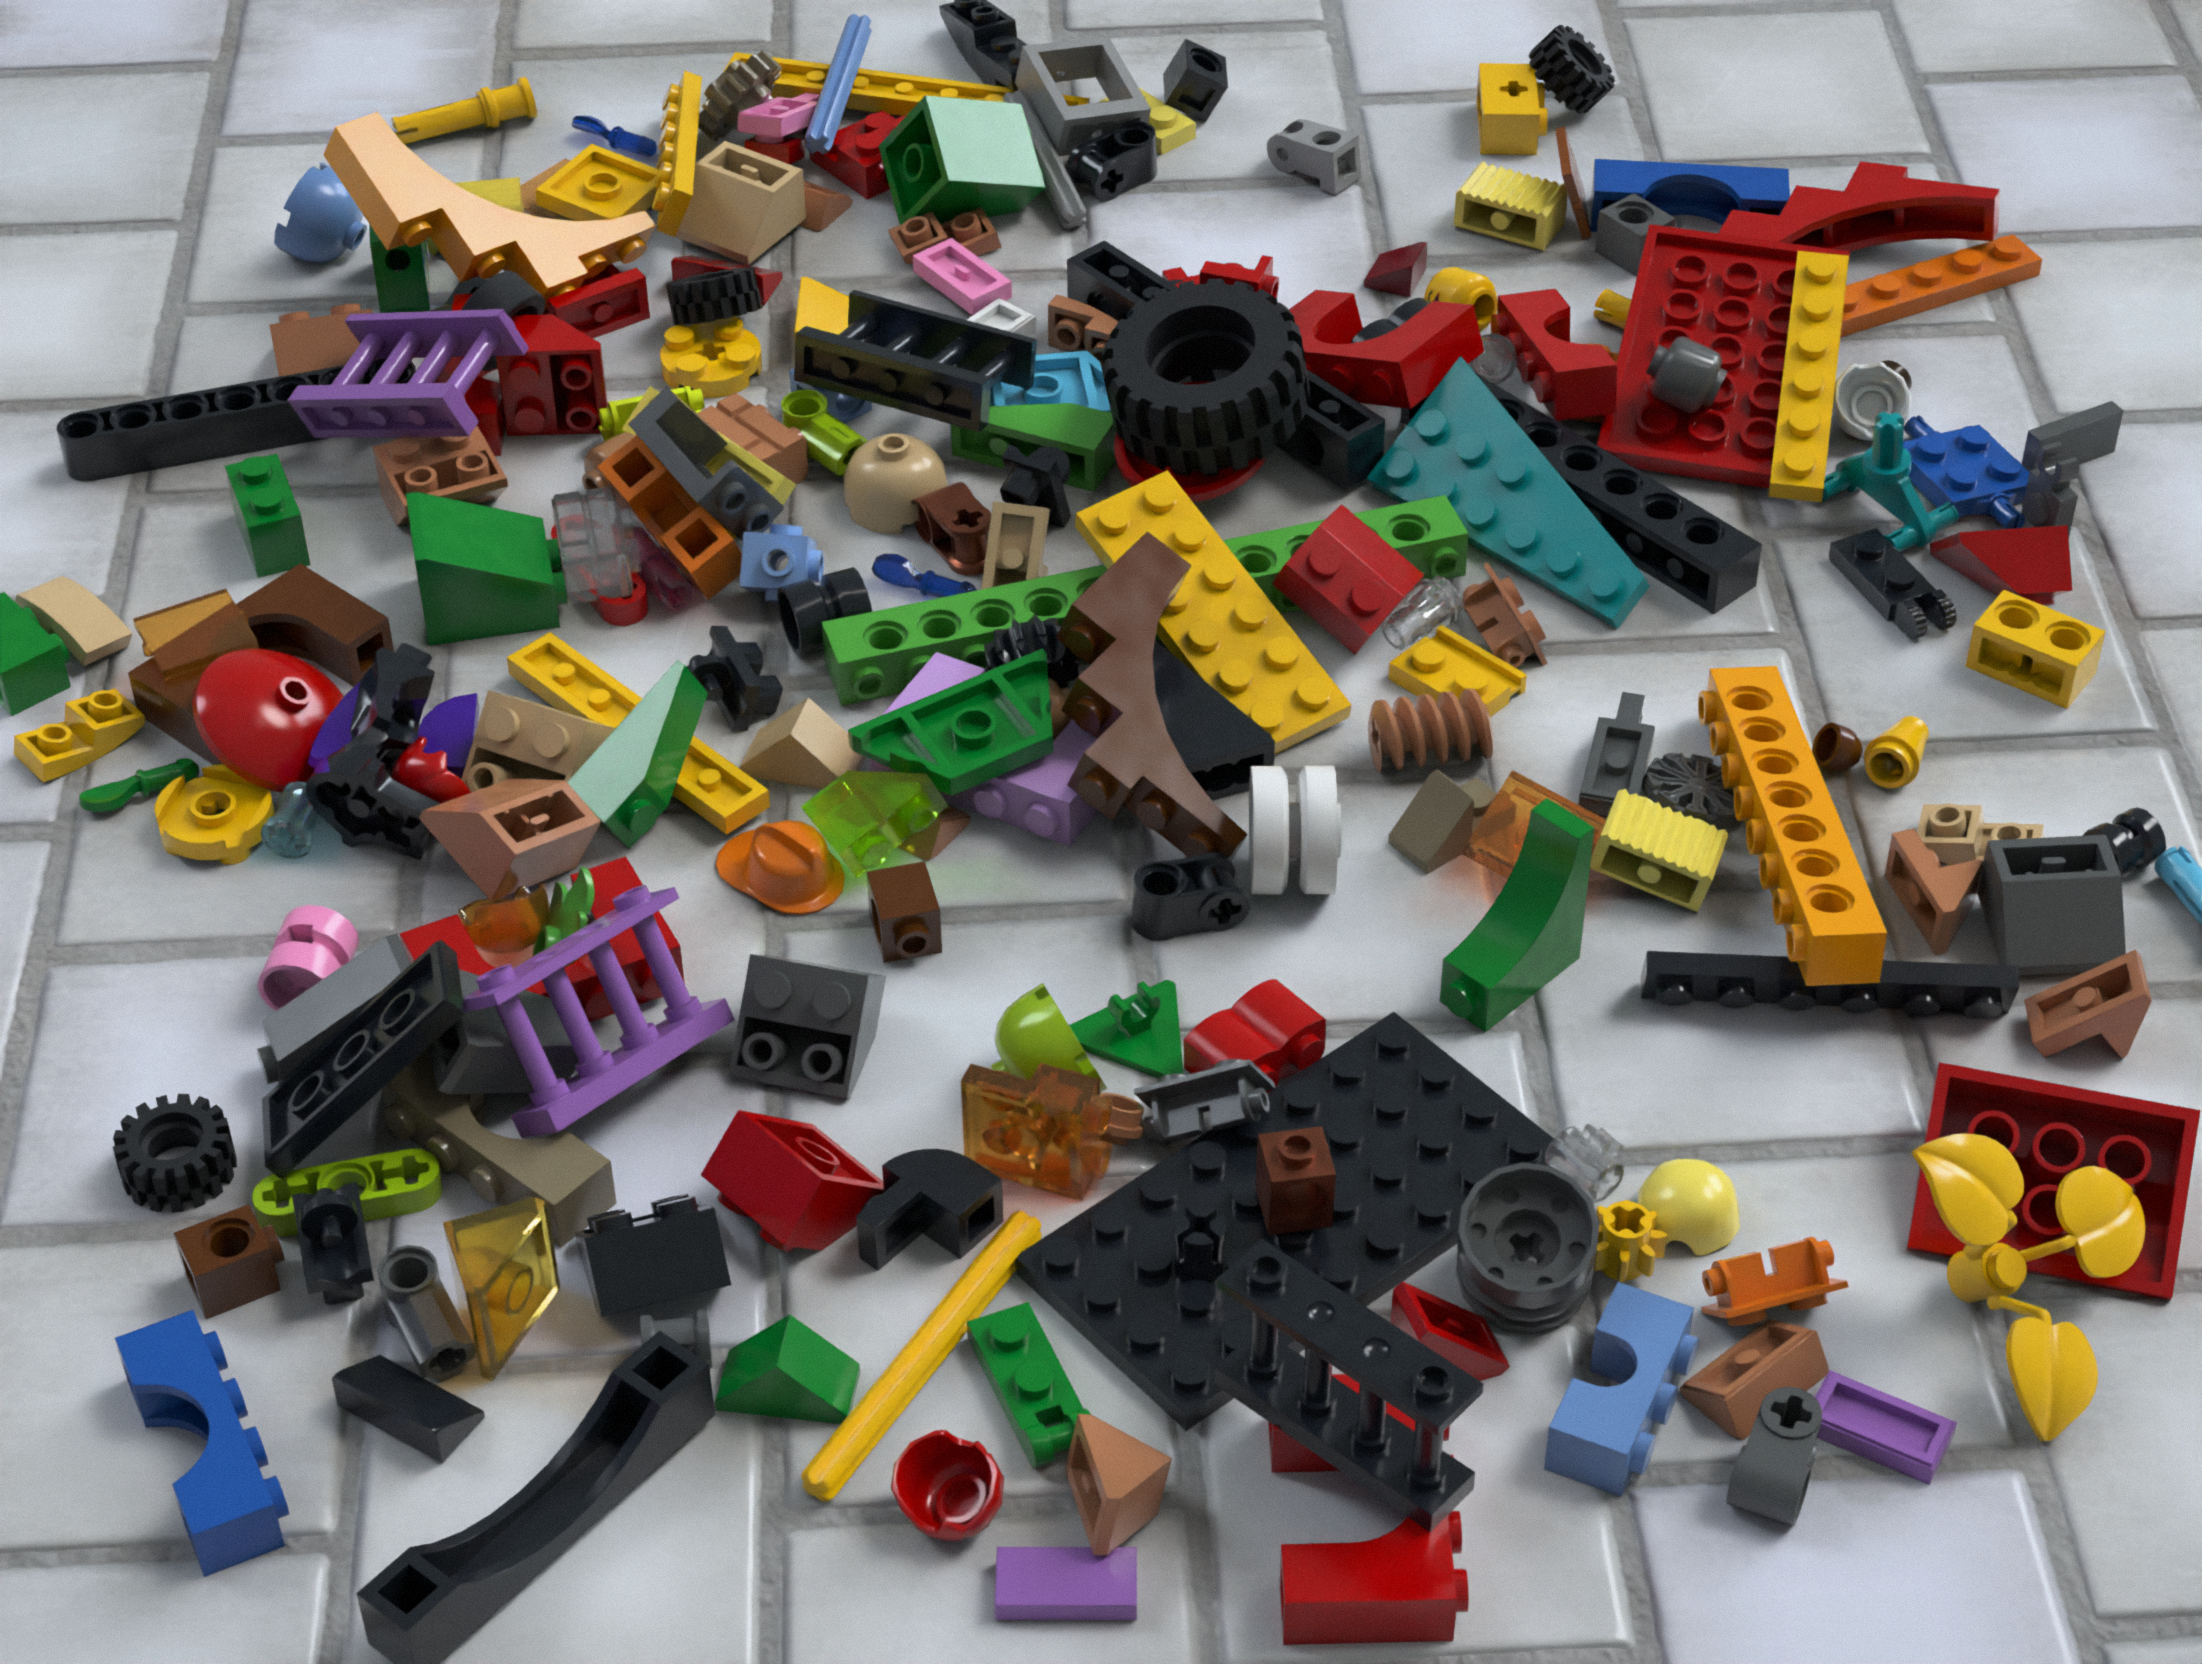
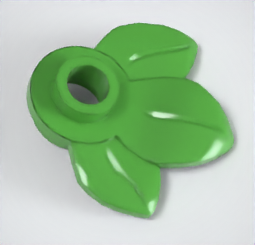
[532,867,595,967]

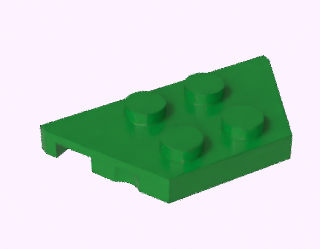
[848,649,1054,796]

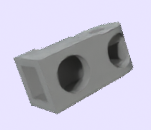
[1266,119,1361,195]

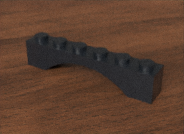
[356,1331,715,1664]

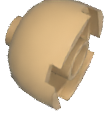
[843,433,948,534]

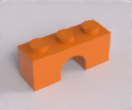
[597,435,742,601]

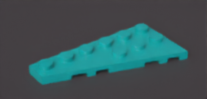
[1367,356,1650,629]

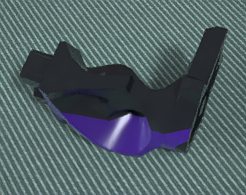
[306,643,441,860]

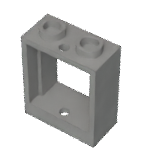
[1015,36,1151,156]

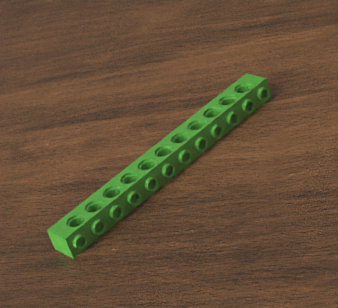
[822,495,1469,706]

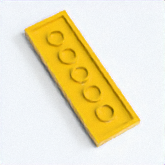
[1075,470,1352,755]

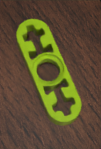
[252,1148,443,1237]

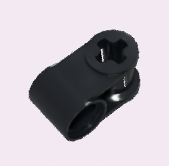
[1066,121,1157,201]
[1131,852,1250,941]

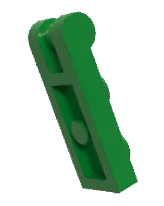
[967,1302,1091,1468]

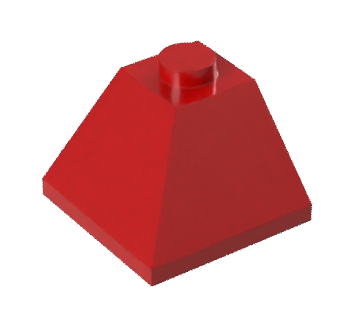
[1929,525,2073,606]

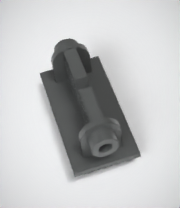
[1134,1059,1275,1145]

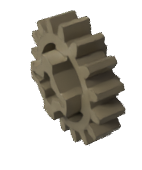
[698,50,782,142]

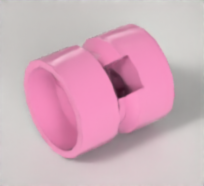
[257,905,359,1011]

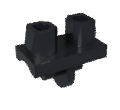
[1000,445,1071,528]
[687,626,783,731]
[292,1182,374,1305]

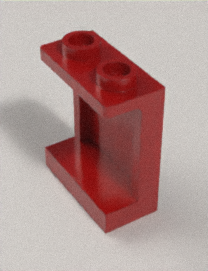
[543,264,650,338]

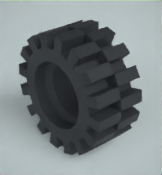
[1529,25,1615,114]
[666,267,762,325]
[113,1094,237,1213]

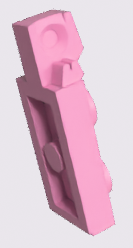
[738,93,820,143]

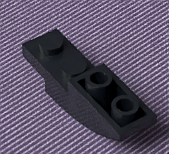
[939,0,1027,92]

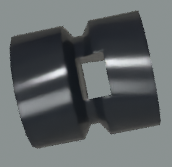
[777,567,872,656]

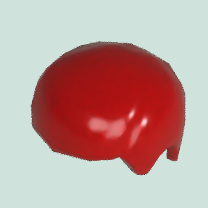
[390,736,472,804]
[891,1430,1004,1542]

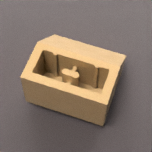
[675,141,806,265]
[461,690,615,792]

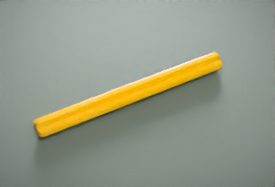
[801,1211,1042,1502]

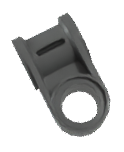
[1726,1387,1823,1526]

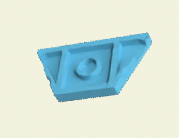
[950,350,1111,438]

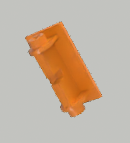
[1701,1237,1849,1326]

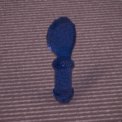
[571,115,657,158]
[871,554,977,598]

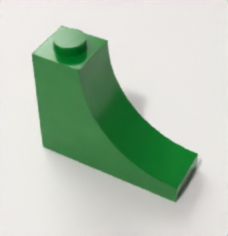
[1439,798,1595,1032]

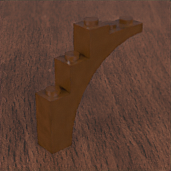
[1055,531,1248,876]

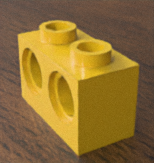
[1966,590,2106,709]

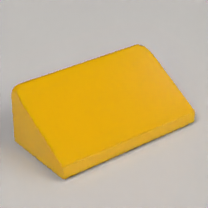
[794,277,849,339]

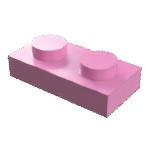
[913,238,1012,316]

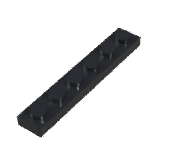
[1641,951,2019,1018]

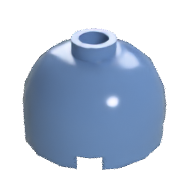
[274,162,367,263]

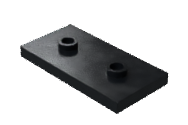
[262,940,465,1179]

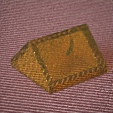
[443,1197,560,1381]

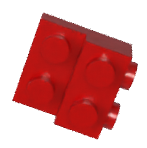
[809,110,907,200]

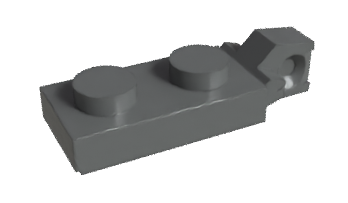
[1578,692,1655,816]

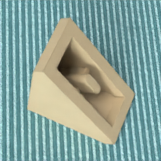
[740,697,866,794]

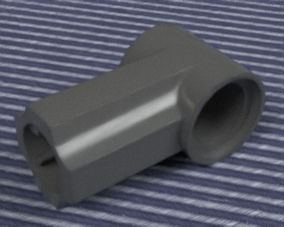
[378,1245,475,1382]

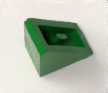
[715,1314,860,1424]

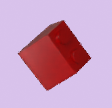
[1272,504,1424,655]
[701,1110,884,1252]

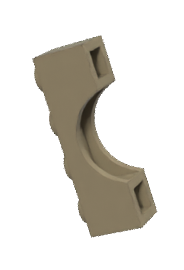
[381,1048,617,1248]

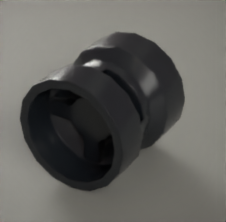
[2082,807,2166,879]

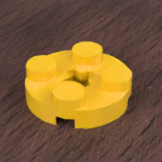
[660,316,762,398]
[154,765,275,865]

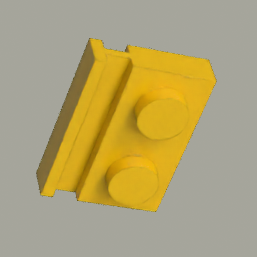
[1388,625,1527,717]

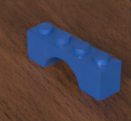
[1590,159,1790,232]
[115,1310,289,1577]

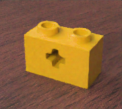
[1476,63,1548,155]

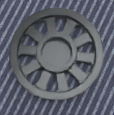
[1643,753,1743,830]

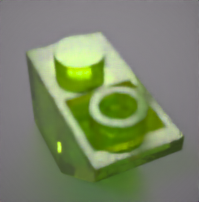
[801,771,948,878]

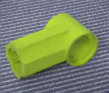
[781,389,868,477]

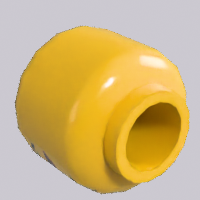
[1424,267,1498,333]

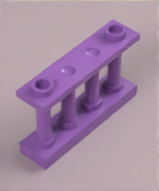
[288,309,529,438]
[463,885,735,1138]

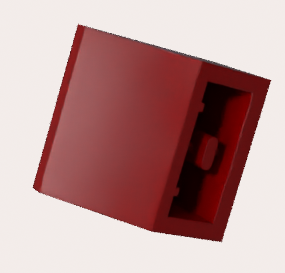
[496,314,608,436]

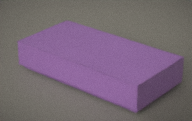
[1815,1370,1957,1485]
[995,1547,1137,1620]

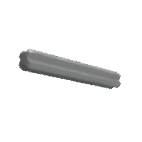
[1003,89,1087,229]

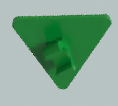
[1069,980,1183,1078]

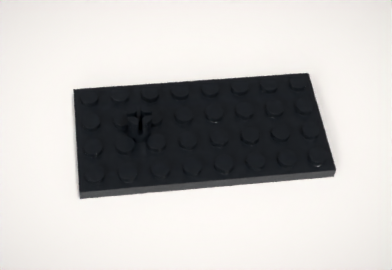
[1015,1012,1569,1431]

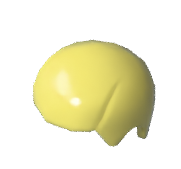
[1638,1159,1740,1256]

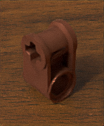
[911,482,991,576]

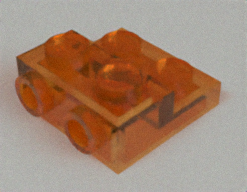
[961,1063,1112,1201]

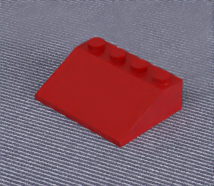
[1907,1062,2200,1301]

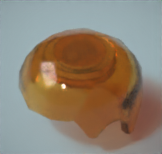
[458,883,550,954]

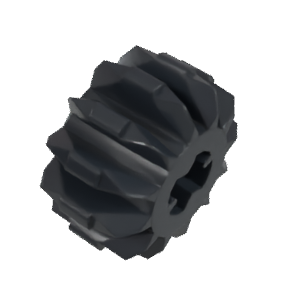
[984,614,1079,688]

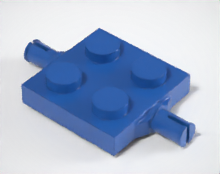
[1903,415,2029,529]

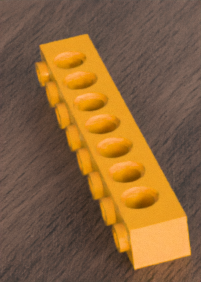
[1698,666,1887,986]

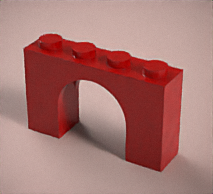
[1289,290,1484,409]
[400,856,685,1023]
[1268,1374,1469,1645]

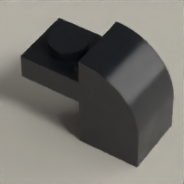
[856,1149,1004,1271]

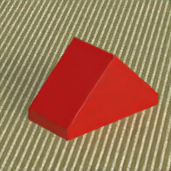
[1390,1281,1510,1381]

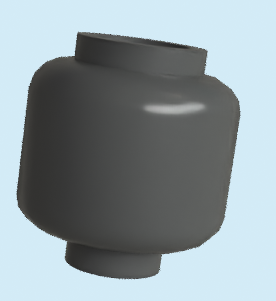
[1646,337,1728,414]

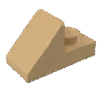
[981,501,1050,589]

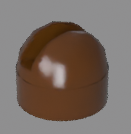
[1812,723,1863,771]

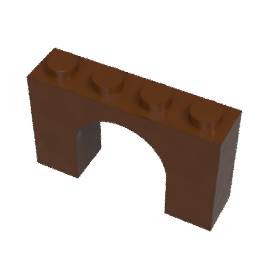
[128,563,394,765]

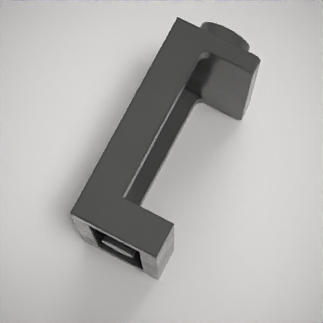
[628,386,784,542]

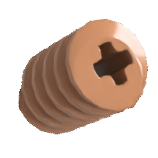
[1368,688,1493,772]

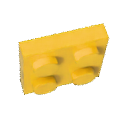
[535,143,659,221]

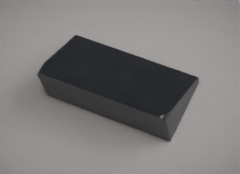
[332,1355,485,1463]

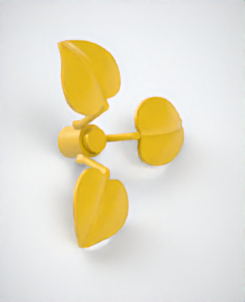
[1912,1134,2145,1442]

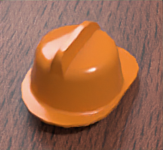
[716,820,845,915]

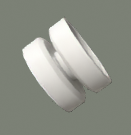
[1249,766,1342,895]

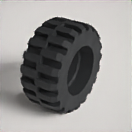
[1102,279,1310,476]

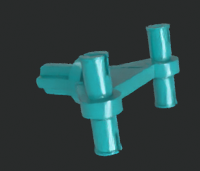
[1822,412,1959,552]

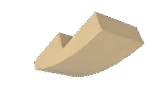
[15,576,132,666]
[1917,803,2045,865]

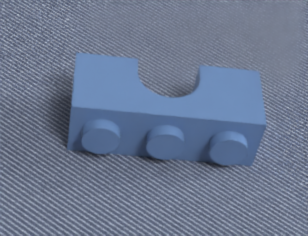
[1544,1282,1700,1497]

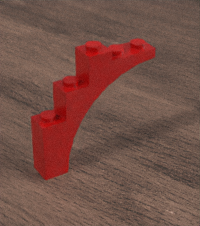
[1718,161,2000,252]

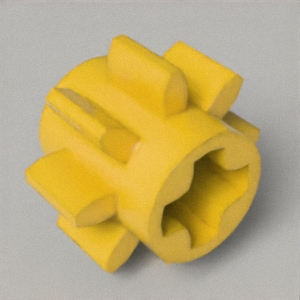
[1594,1200,1667,1282]

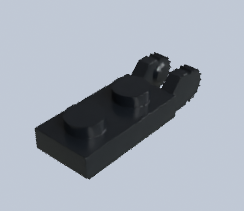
[1829,528,1958,640]

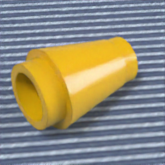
[1864,716,1929,788]

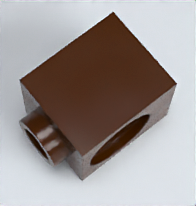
[866,861,942,963]
[174,1204,284,1319]

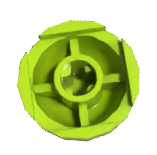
[991,983,1107,1111]

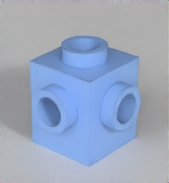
[739,524,824,603]

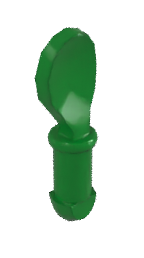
[79,758,199,812]

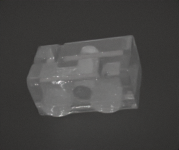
[551,486,641,604]

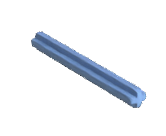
[805,14,872,155]

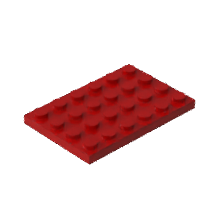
[1597,224,1850,488]

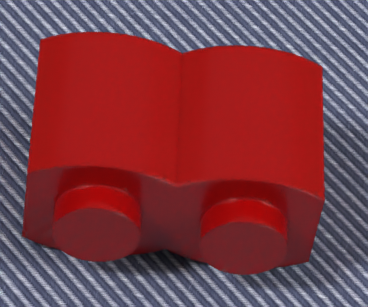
[1183,979,1326,1093]

